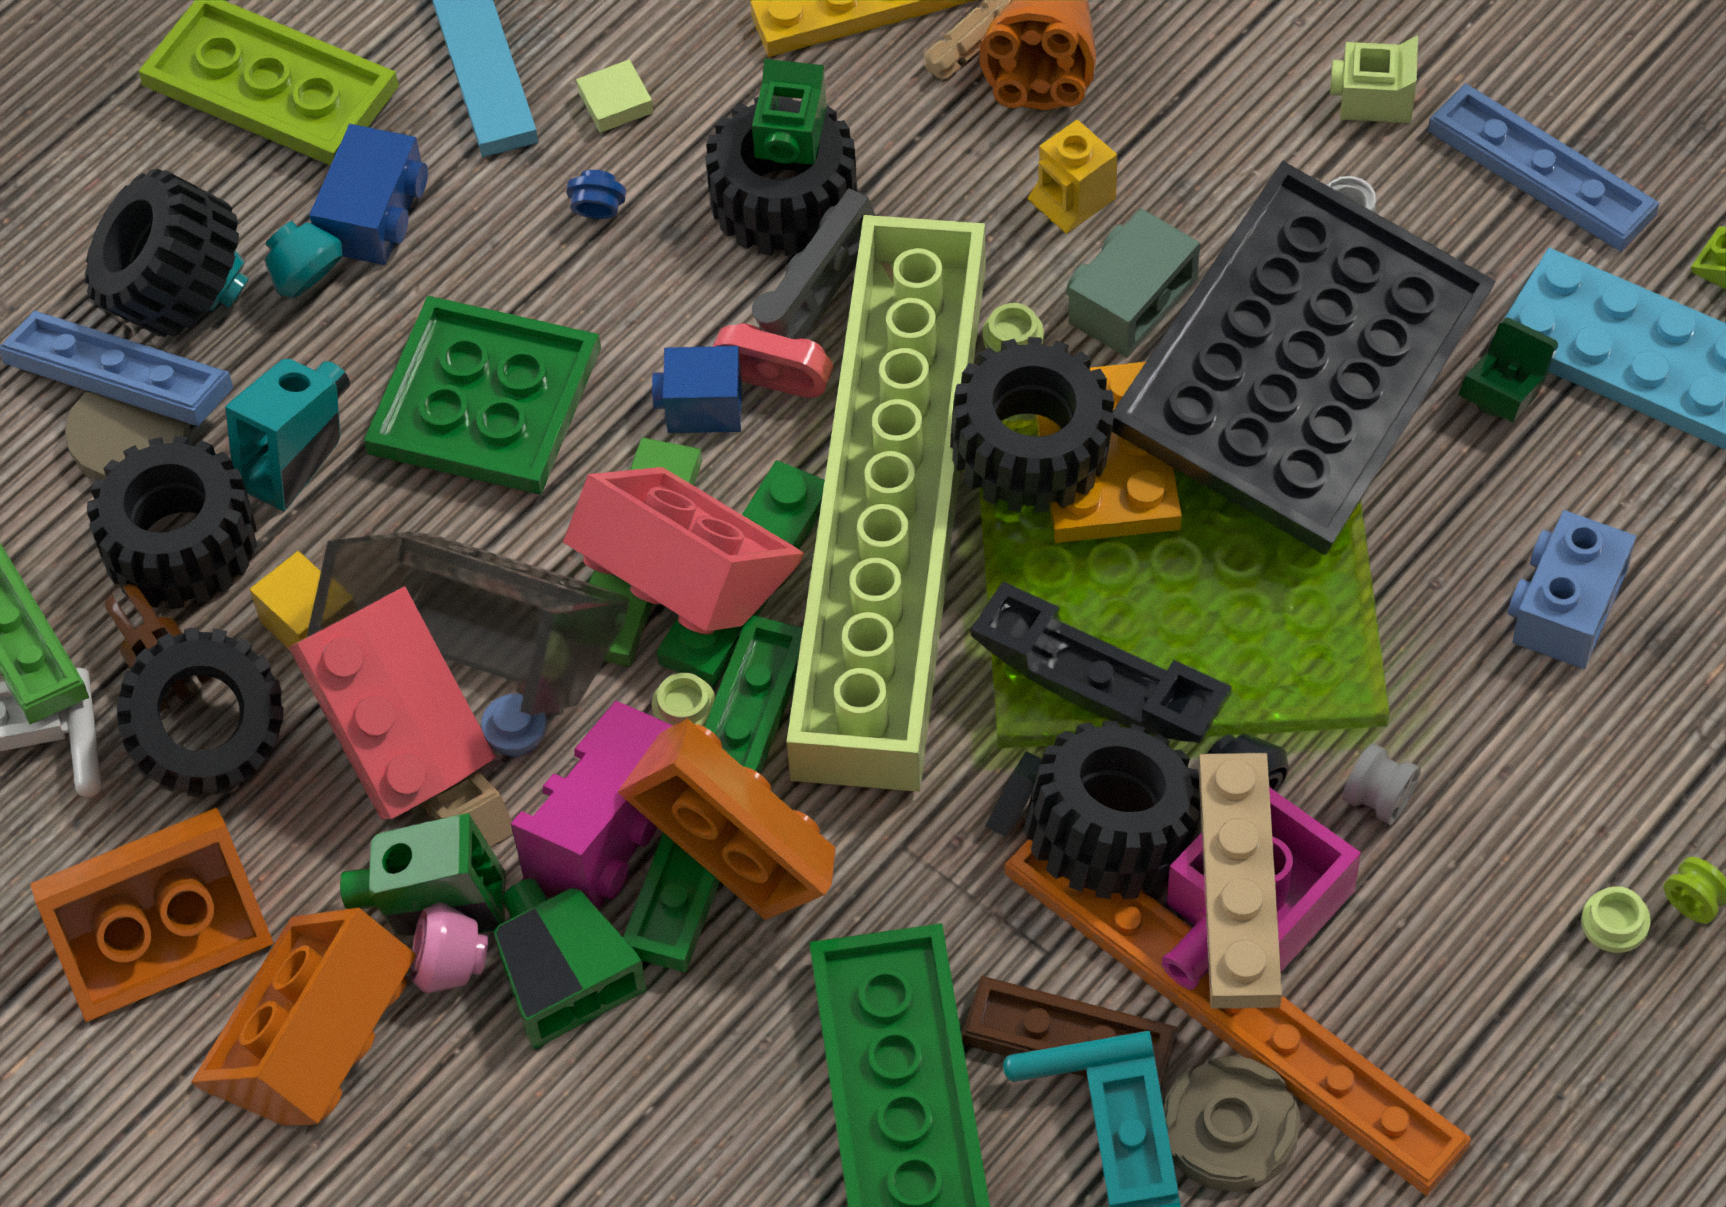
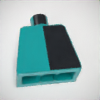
[225,359,350,512]

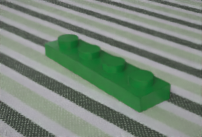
[656,460,825,688]

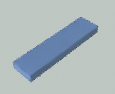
[1428,83,1659,252]
[0,310,234,427]

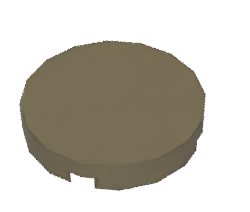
[65,391,191,481]
[1164,1055,1300,1192]

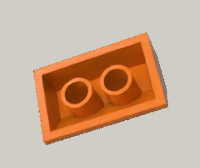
[617,718,836,920]
[30,807,274,1022]
[191,908,417,1126]

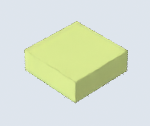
[576,59,654,133]

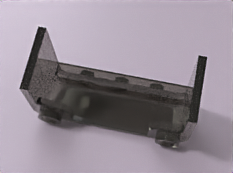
[306,532,630,715]

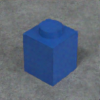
[652,346,742,433]

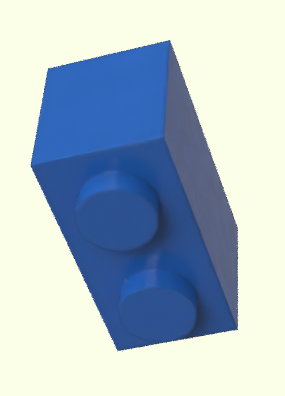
[309,124,428,265]

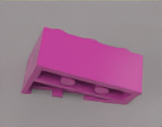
[510,700,674,910]

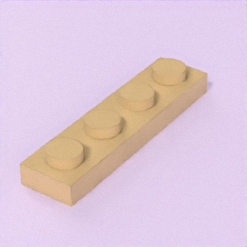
[1198,753,1282,1008]

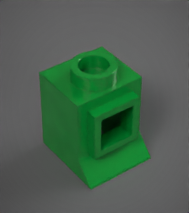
[752,59,827,165]

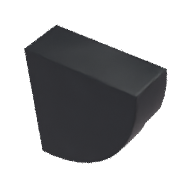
[985,751,1042,837]

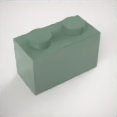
[1066,208,1200,358]

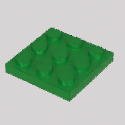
[364,295,601,495]

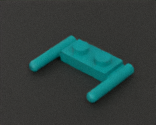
[1003,1030,1181,1207]

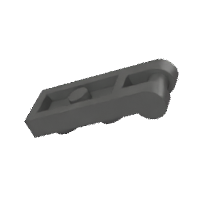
[752,188,876,339]

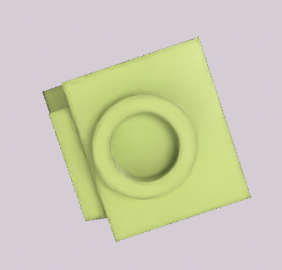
[1330,35,1418,123]

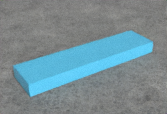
[431,0,539,157]

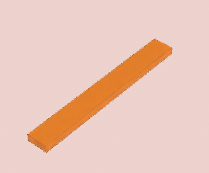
[1005,839,1471,1196]

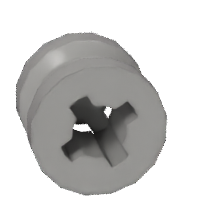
[1342,743,1421,825]

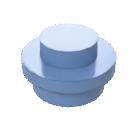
[481,694,547,757]

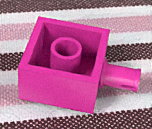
[1161,787,1361,990]

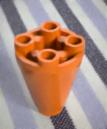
[979,0,1096,110]

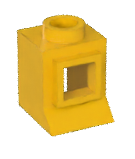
[1027,119,1118,234]

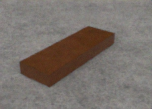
[962,976,1178,1090]

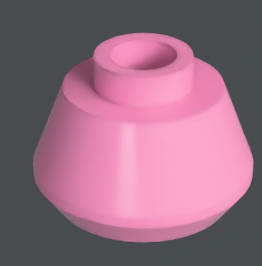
[410,902,488,993]

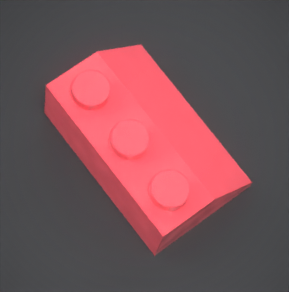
[563,467,804,634]
[289,586,497,819]

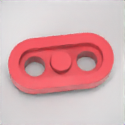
[712,323,833,398]

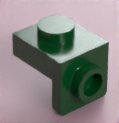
[1458,317,1558,422]

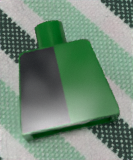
[340,813,505,936]
[493,879,647,1049]

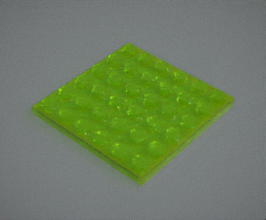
[979,414,1390,749]

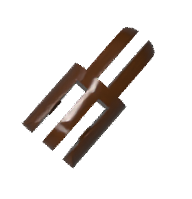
[104,584,213,714]

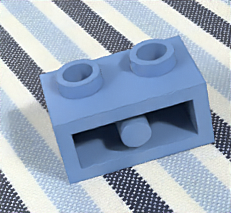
[1507,510,1636,669]

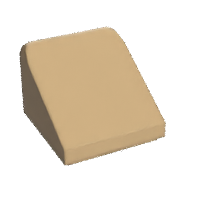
[422,770,513,847]

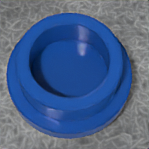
[566,170,626,219]

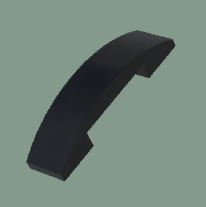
[970,581,1232,743]

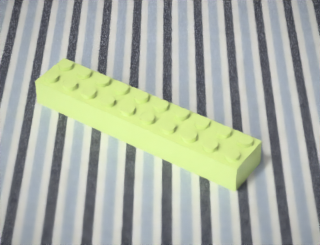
[786,215,986,792]

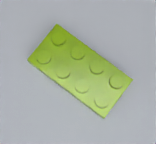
[138,0,399,166]

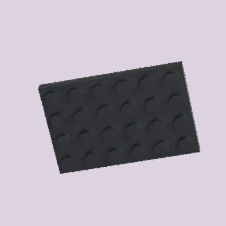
[1112,161,1496,556]

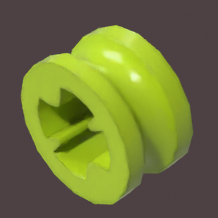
[1663,857,1726,924]

